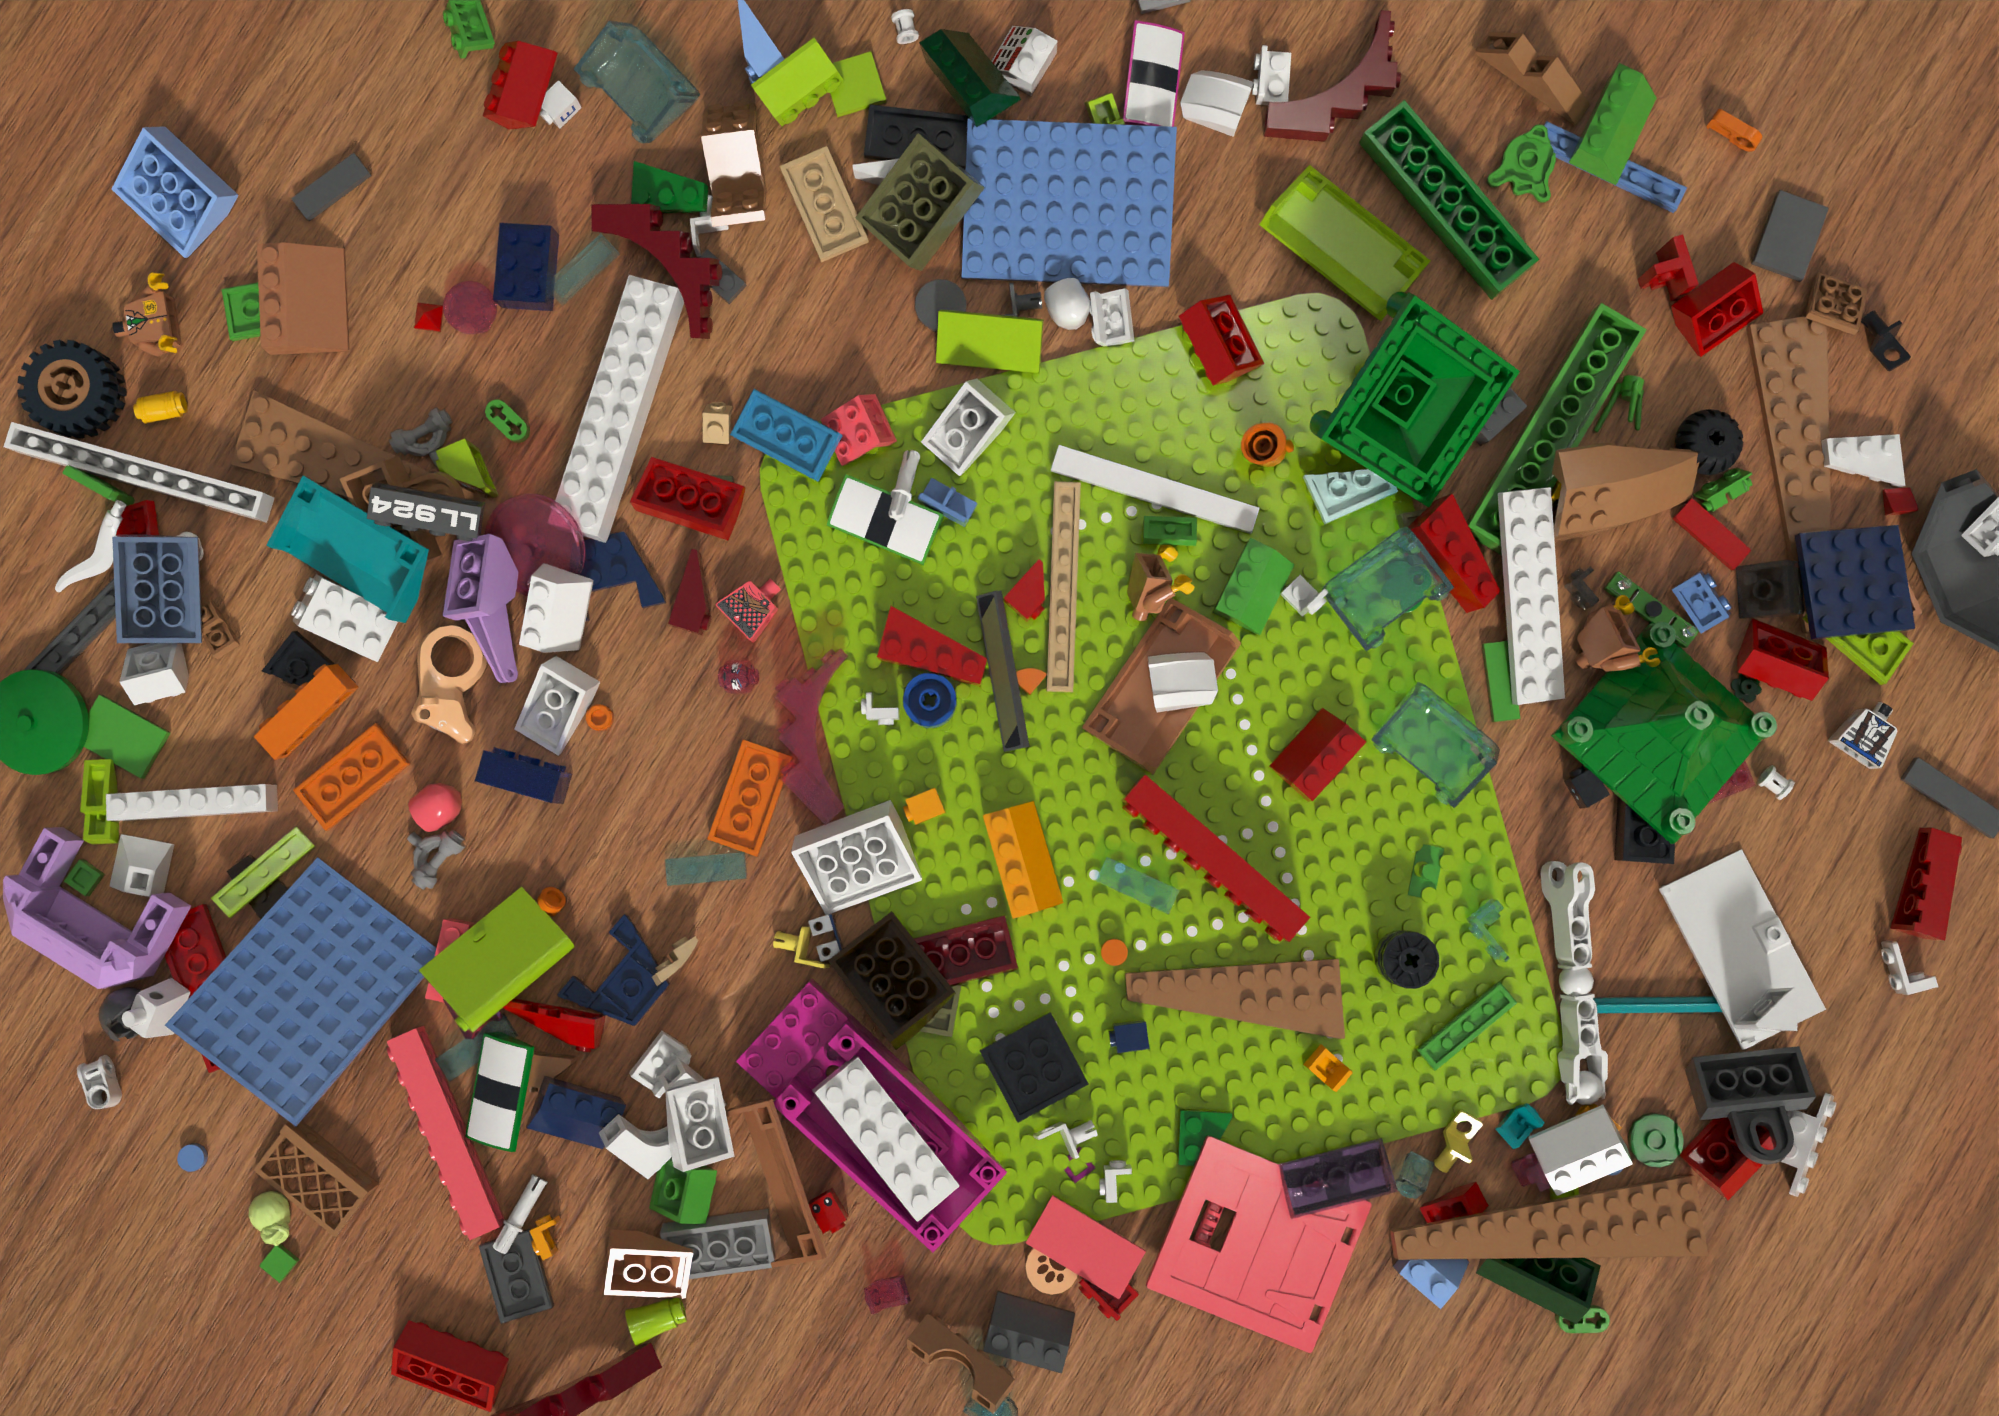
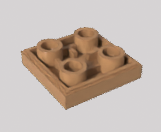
[1805,272,1867,335]

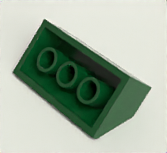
[919,29,1021,127]
[1476,1258,1601,1324]

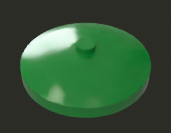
[0,669,89,775]

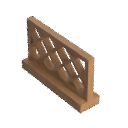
[254,1120,379,1237]

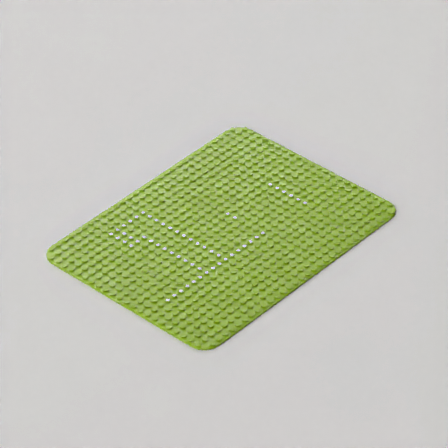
[760,293,1563,1245]

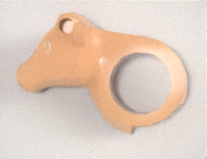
[411,625,487,744]

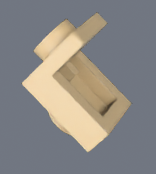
[703,402,733,444]

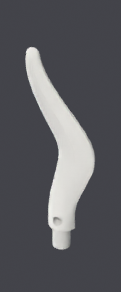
[55,500,126,592]

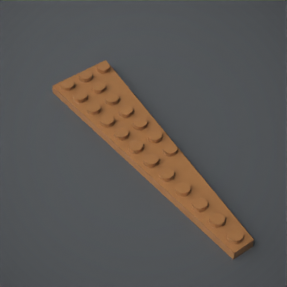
[1746,316,1831,633]
[231,390,540,549]
[1390,1174,1708,1260]

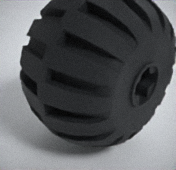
[1675,409,1744,475]

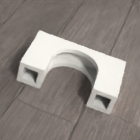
[599,1058,727,1179]

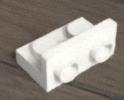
[1252,45,1291,105]
[1961,497,1999,557]

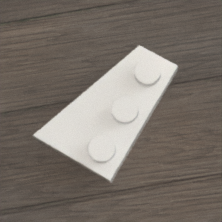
[1821,434,1905,488]

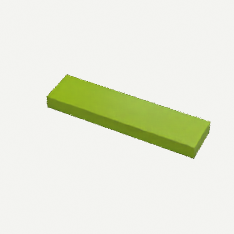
[211,826,315,918]

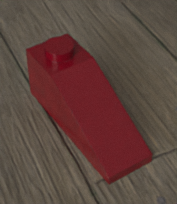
[668,549,712,635]

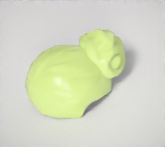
[248,1191,291,1246]

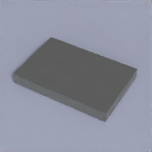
[1751,190,1829,282]
[479,1228,554,1324]

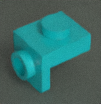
[1495,1103,1545,1149]

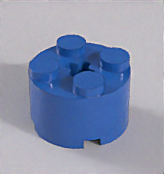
[903,673,957,728]

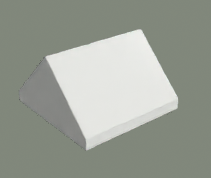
[1733,988,1797,1031]

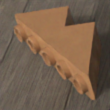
[1475,32,1590,125]

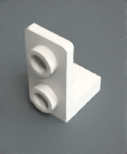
[1280,575,1329,616]
[1881,940,1938,995]

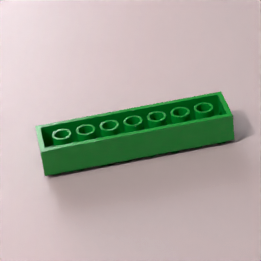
[1359,100,1539,300]

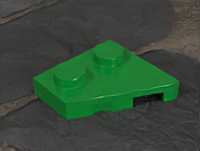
[1178,1109,1232,1166]

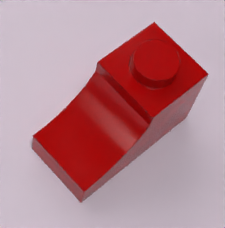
[1420,1182,1489,1223]

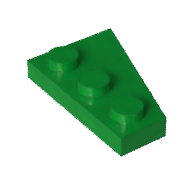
[631,161,708,214]

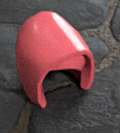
[408,783,462,832]

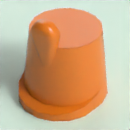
[1241,422,1294,467]

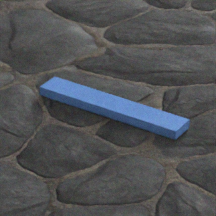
[1544,121,1687,213]

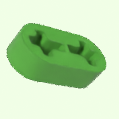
[485,400,530,443]
[1555,1305,1610,1333]

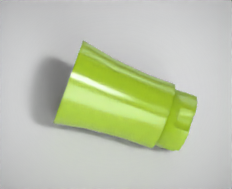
[625,1298,687,1346]

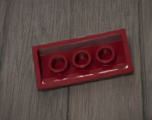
[914,915,1018,986]

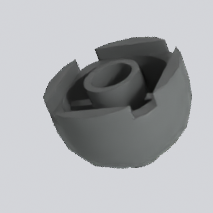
[98,987,142,1041]

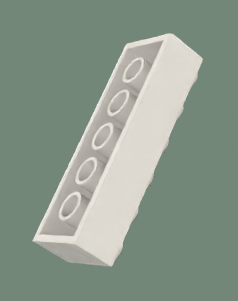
[812,1055,960,1222]

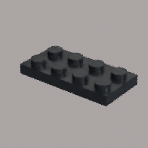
[864,105,970,170]

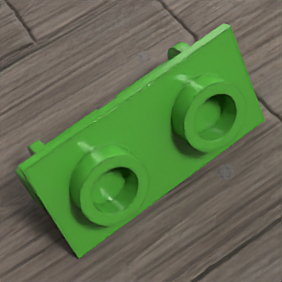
[1693,468,1753,512]

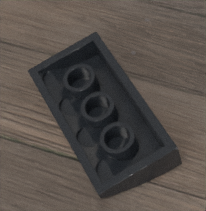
[1614,796,1675,864]

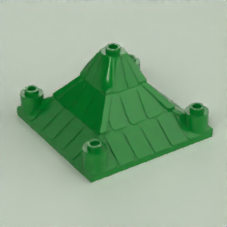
[1310,291,1520,508]
[1551,621,1777,844]

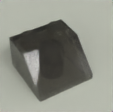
[1736,560,1804,619]

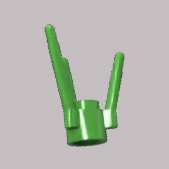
[1594,375,1644,432]

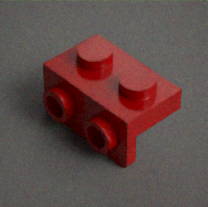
[111,500,159,535]
[1078,1276,1139,1321]

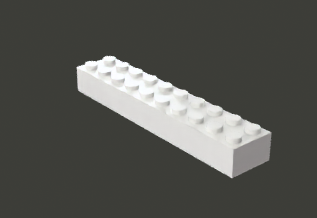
[548,275,684,543]

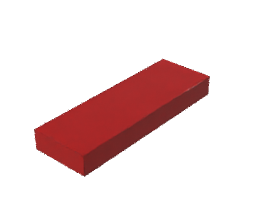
[1672,498,1751,571]

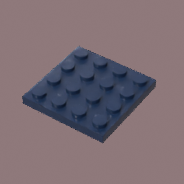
[1795,525,1915,639]

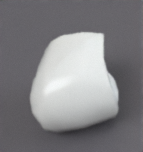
[1044,278,1090,330]

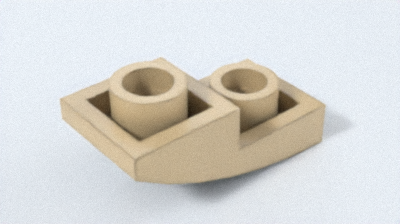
[652,936,698,986]

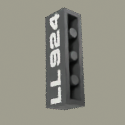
[367,482,485,541]

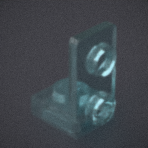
[1467,899,1510,962]

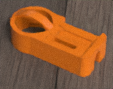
[1706,109,1763,152]

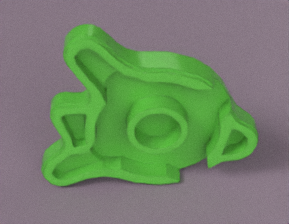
[1487,124,1556,203]

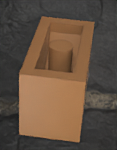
[527,1051,577,1092]

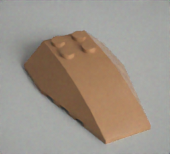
[1552,442,1699,541]

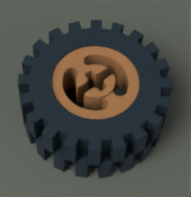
[17,340,127,439]

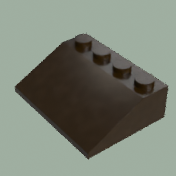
[828,911,956,1050]

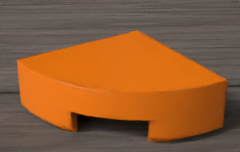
[1016,668,1047,695]

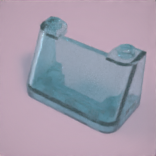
[574,21,700,143]
[1322,527,1454,652]
[1371,682,1500,808]

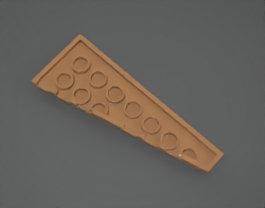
[1125,959,1345,1039]

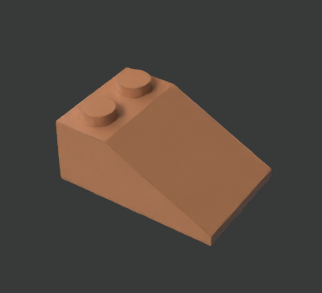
[604,1229,693,1298]

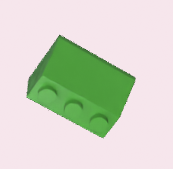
[1212,538,1295,636]

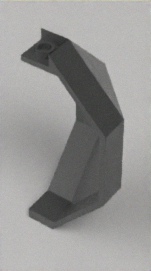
[1912,469,1999,652]

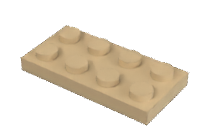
[779,146,869,263]

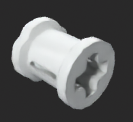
[891,9,919,44]
[1757,765,1795,800]

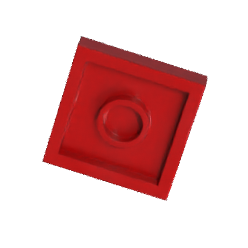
[1637,234,1699,301]

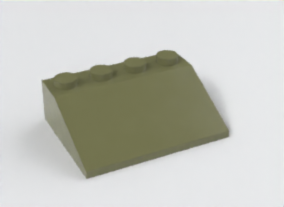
[855,133,985,271]

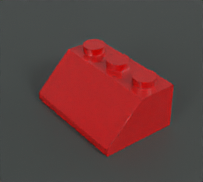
[483,41,558,130]
[1671,262,1763,357]
[1179,295,1264,386]
[1737,618,1829,701]
[1269,708,1366,802]
[1679,1117,1773,1200]

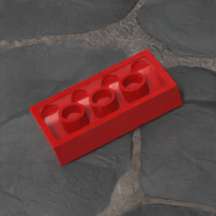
[630,457,746,540]

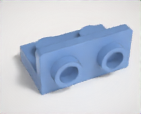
[1672,570,1732,633]

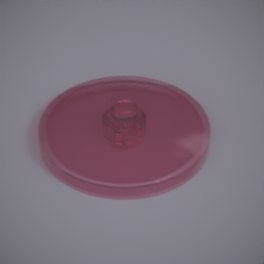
[485,493,585,596]

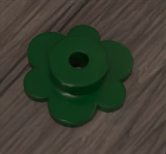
[1731,674,1762,703]

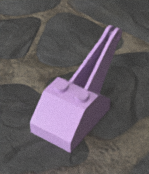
[443,534,519,683]

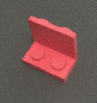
[821,394,897,466]

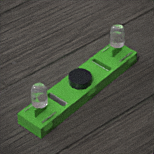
[1604,571,1699,648]

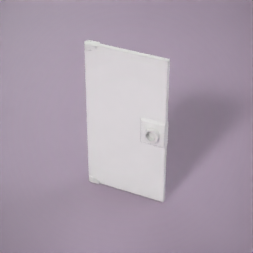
[1659,849,1826,1050]

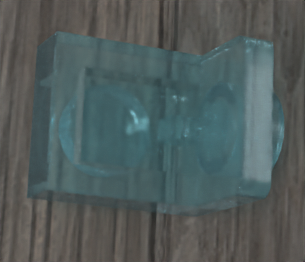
[1392,1151,1434,1199]

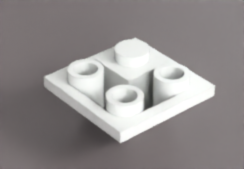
[110,834,174,897]

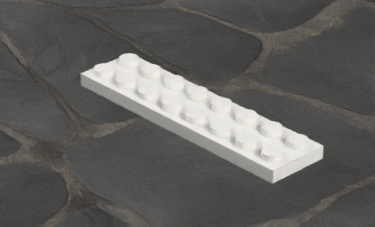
[1498,487,1565,705]

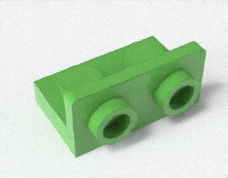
[443,0,495,59]

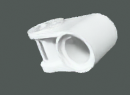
[77,1055,122,1109]

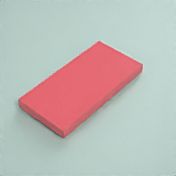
[1025,1195,1146,1299]

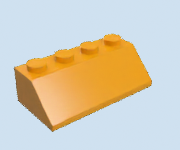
[983,801,1064,919]

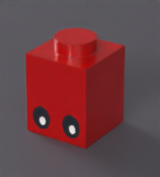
[808,1187,848,1234]

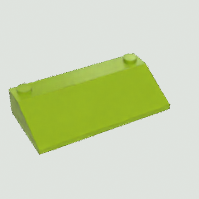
[1259,165,1431,321]

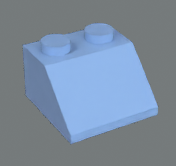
[1393,1259,1469,1309]

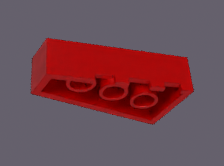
[1403,493,1500,613]
[877,606,987,687]
[1890,827,1962,941]

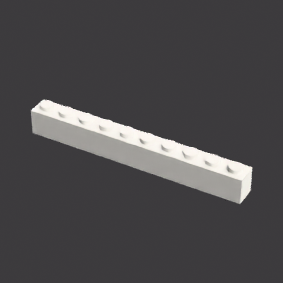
[3,422,275,523]

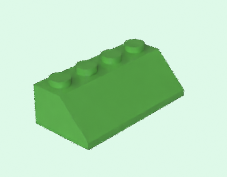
[1569,63,1657,185]

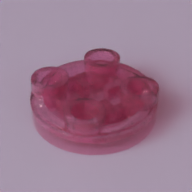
[443,281,497,334]

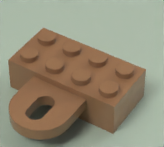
[339,456,464,561]

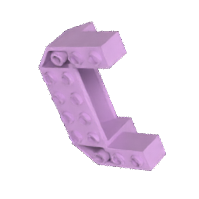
[3,827,191,989]

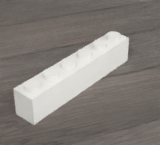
[106,784,278,821]

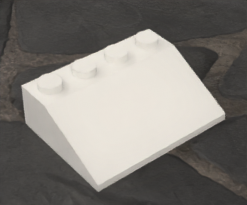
[791,800,922,915]

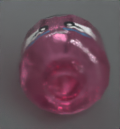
[718,659,759,694]

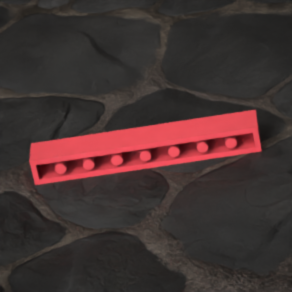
[387,1026,505,1240]

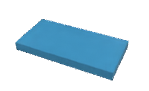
[730,389,843,482]

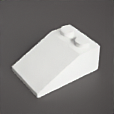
[921,379,1016,476]
[514,656,600,756]
[665,1077,735,1172]

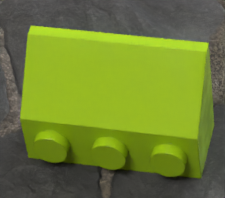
[751,38,843,126]

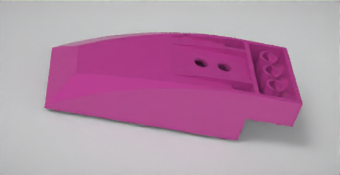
[736,978,1007,1253]

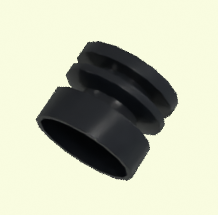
[1375,930,1439,989]

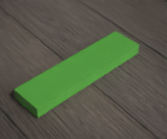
[1416,982,1517,1071]

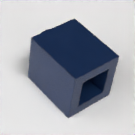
[1109,1020,1150,1053]

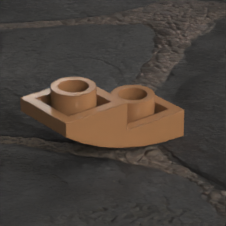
[201,598,240,659]

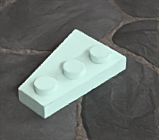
[1303,469,1398,525]

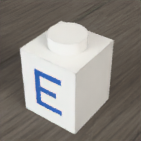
[539,80,582,129]

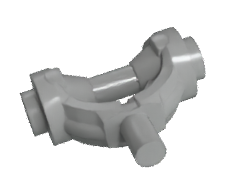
[389,407,453,467]
[407,830,465,890]

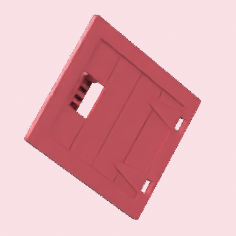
[1146,1136,1372,1353]

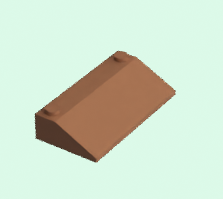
[1082,598,1241,775]
[726,1099,827,1268]

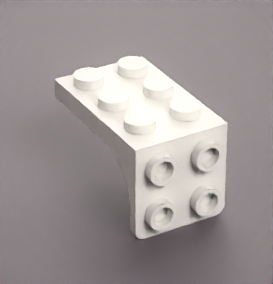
[291,574,398,662]

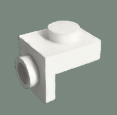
[861,692,900,725]
[1099,1160,1132,1203]

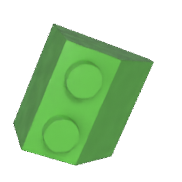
[649,1157,717,1224]

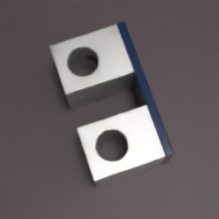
[808,913,843,962]

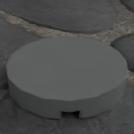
[915,279,967,332]

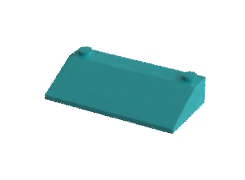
[266,476,429,623]

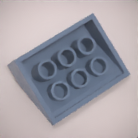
[112,534,202,643]

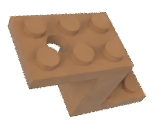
[701,101,766,227]

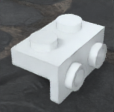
[1090,288,1134,347]
[629,1031,692,1098]

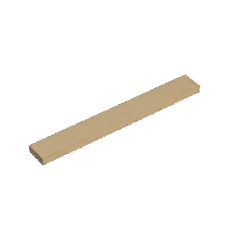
[1047,481,1081,692]

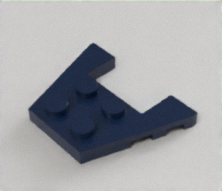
[570,531,666,621]
[557,914,670,1026]

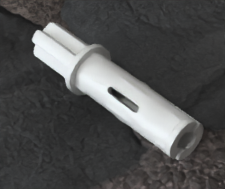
[888,450,920,521]
[493,1174,548,1254]

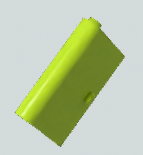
[419,887,575,1033]

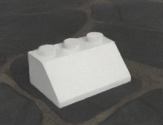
[519,563,594,653]
[1529,1105,1633,1196]

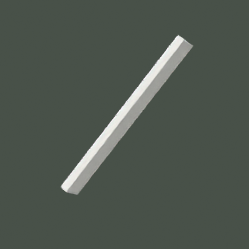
[1051,445,1259,534]

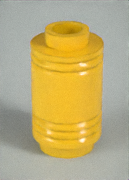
[133,391,188,423]

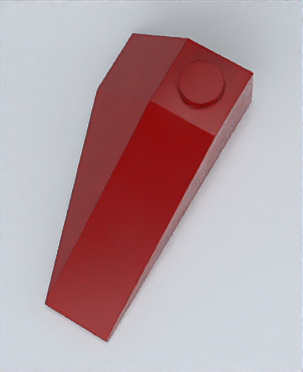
[503,998,606,1052]

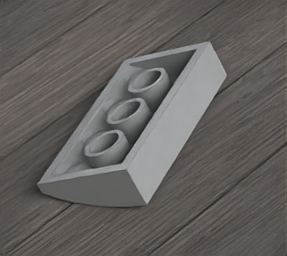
[660,1209,775,1279]

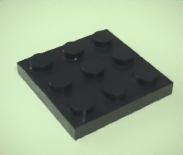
[980,1012,1089,1122]

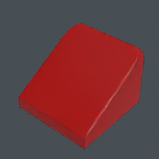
[1882,487,1918,516]

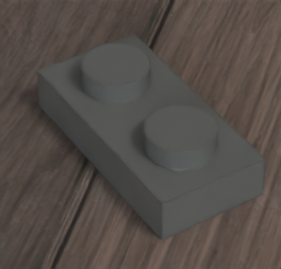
[699,249,747,304]

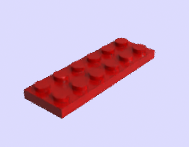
[165,904,226,1073]

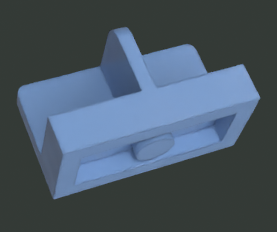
[918,478,978,527]

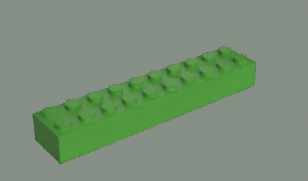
[1467,303,1647,555]

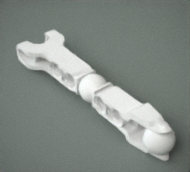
[1541,861,1608,1105]

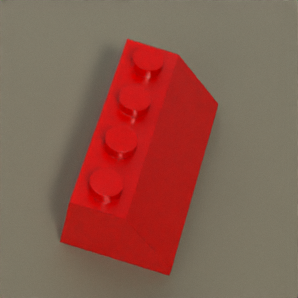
[391,1320,509,1412]

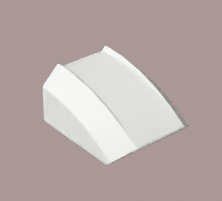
[1180,70,1254,137]
[1148,652,1218,713]

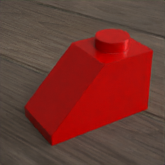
[1003,559,1045,622]

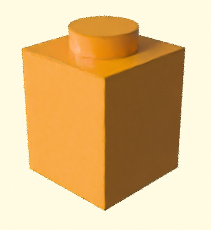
[903,788,946,825]

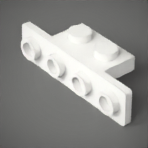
[1780,1093,1836,1197]

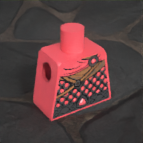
[715,578,781,643]

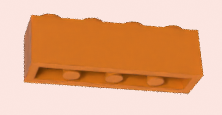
[253,664,359,760]

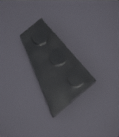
[262,631,356,686]

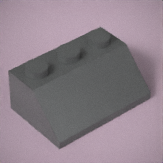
[983,1291,1075,1373]

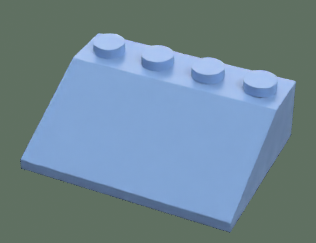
[111,126,239,258]

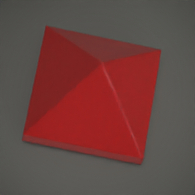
[414,303,444,332]

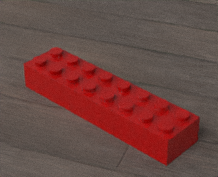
[1121,775,1311,942]

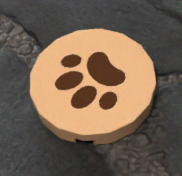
[1026,1247,1078,1295]

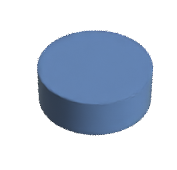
[177,1143,208,1172]

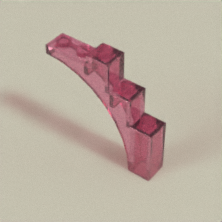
[773,648,848,825]

